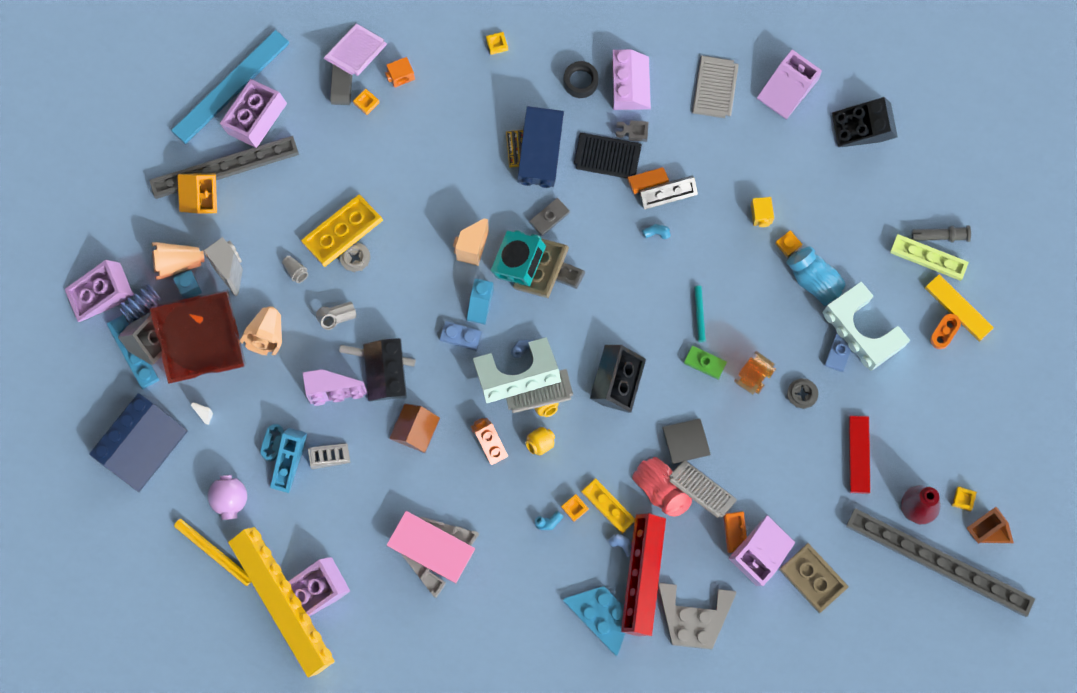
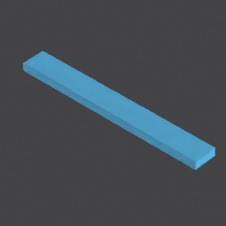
[171,30,289,144]

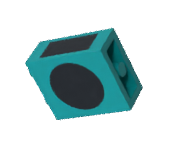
[490,230,546,286]

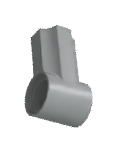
[316,301,356,330]

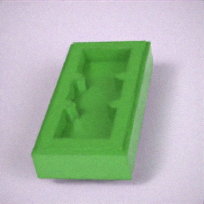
[684,346,727,380]

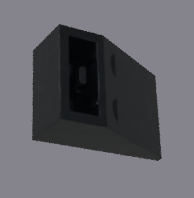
[832,97,898,148]

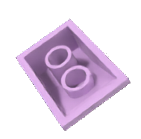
[65,260,133,322]
[288,557,350,616]

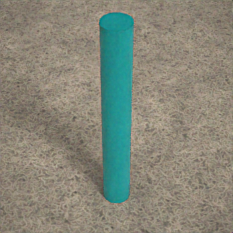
[694,286,706,342]

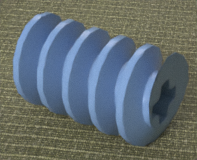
[119,284,162,323]

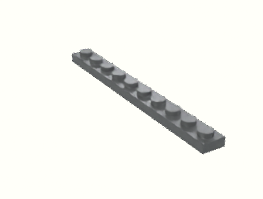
[846,508,1035,617]

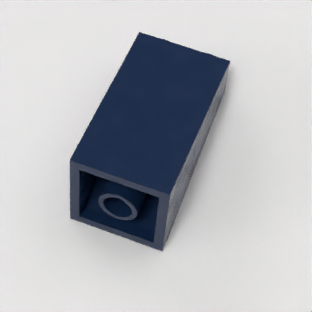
[517,106,564,188]

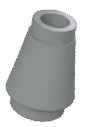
[282,256,308,283]

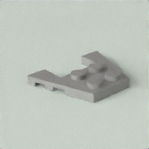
[401,517,479,598]
[659,583,736,650]

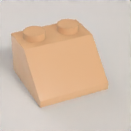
[453,218,489,266]

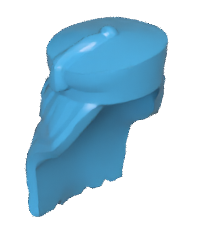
[786,246,846,306]

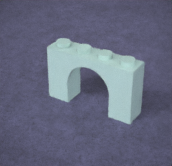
[822,282,910,371]
[473,337,561,403]

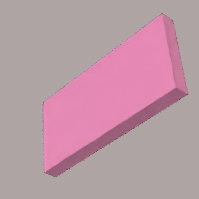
[387,511,475,584]

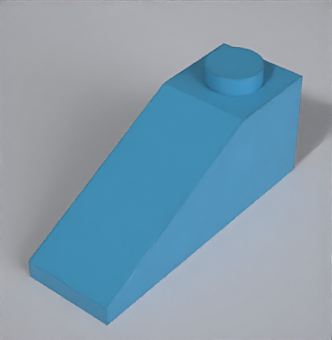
[270,428,307,493]

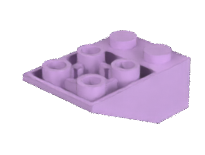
[757,50,822,120]
[303,369,368,406]
[728,515,795,586]

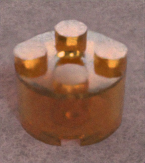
[734,350,776,395]

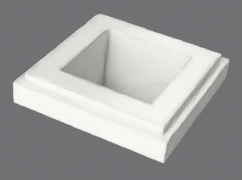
[191,402,213,425]

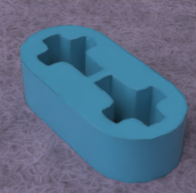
[261,424,284,461]

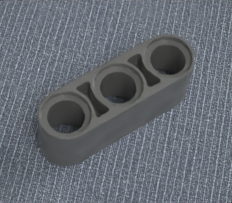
[331,64,352,105]

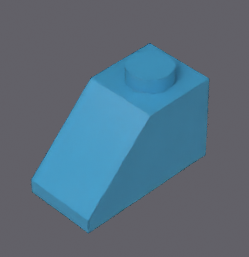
[467,279,494,325]

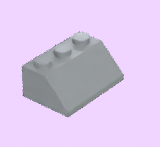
[204,237,243,297]

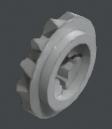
[340,243,371,273]

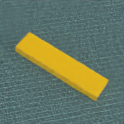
[925,274,994,342]

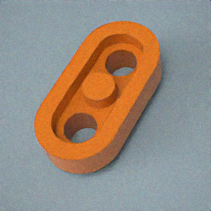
[930,314,961,349]

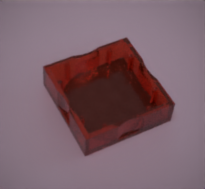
[150,289,246,384]

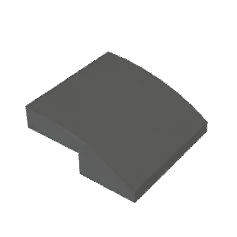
[662,418,711,464]

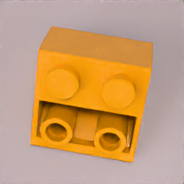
[178,173,217,213]

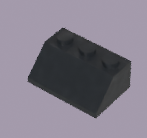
[363,338,407,402]
[590,345,646,413]

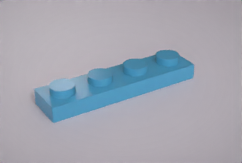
[107,314,159,389]

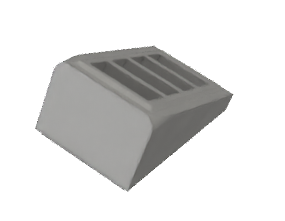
[308,444,350,469]

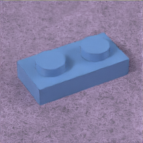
[440,321,482,351]

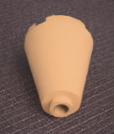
[152,242,204,280]

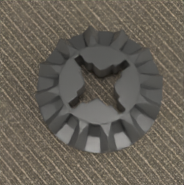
[787,378,818,409]

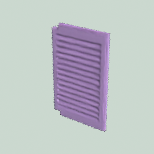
[324,24,387,76]

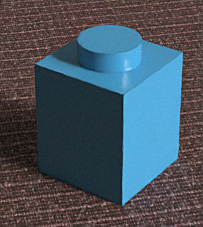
[173,270,202,301]

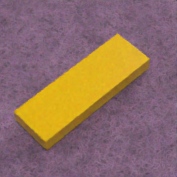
[581,478,635,534]

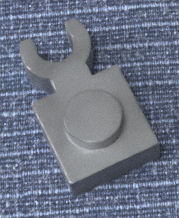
[616,120,649,142]

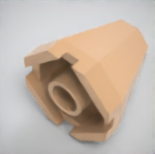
[240,306,282,355]

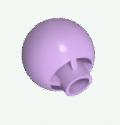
[208,475,247,520]

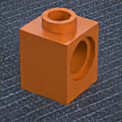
[385,57,415,88]

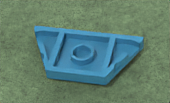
[563,586,625,656]

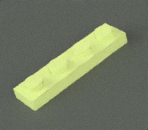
[890,234,969,281]

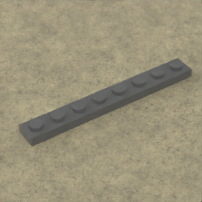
[149,136,299,199]

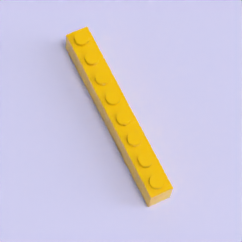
[228,527,335,678]

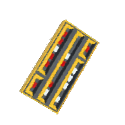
[506,130,523,168]

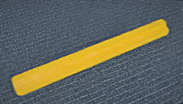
[174,519,251,586]

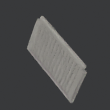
[692,56,739,118]
[506,369,573,413]
[669,461,737,518]

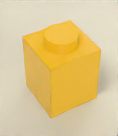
[751,197,774,227]

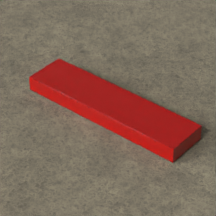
[849,416,870,494]

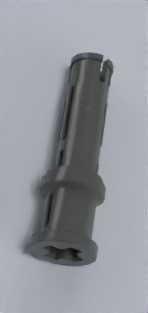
[912,225,971,243]

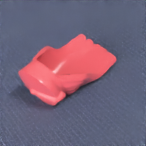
[632,457,692,517]

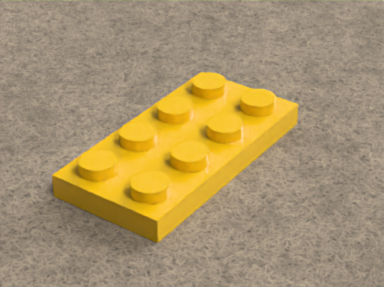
[301,194,383,267]

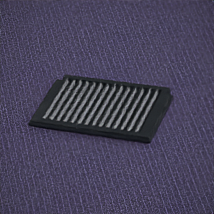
[574,132,642,179]

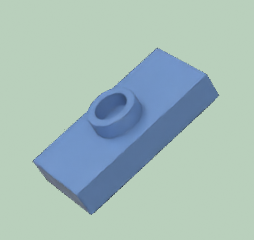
[825,333,851,372]

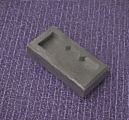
[529,198,570,236]
[556,262,585,289]

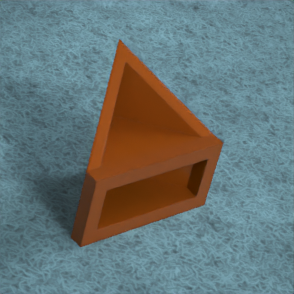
[967,507,1014,544]

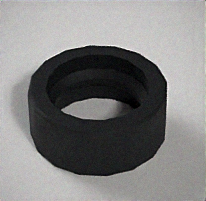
[563,61,598,98]

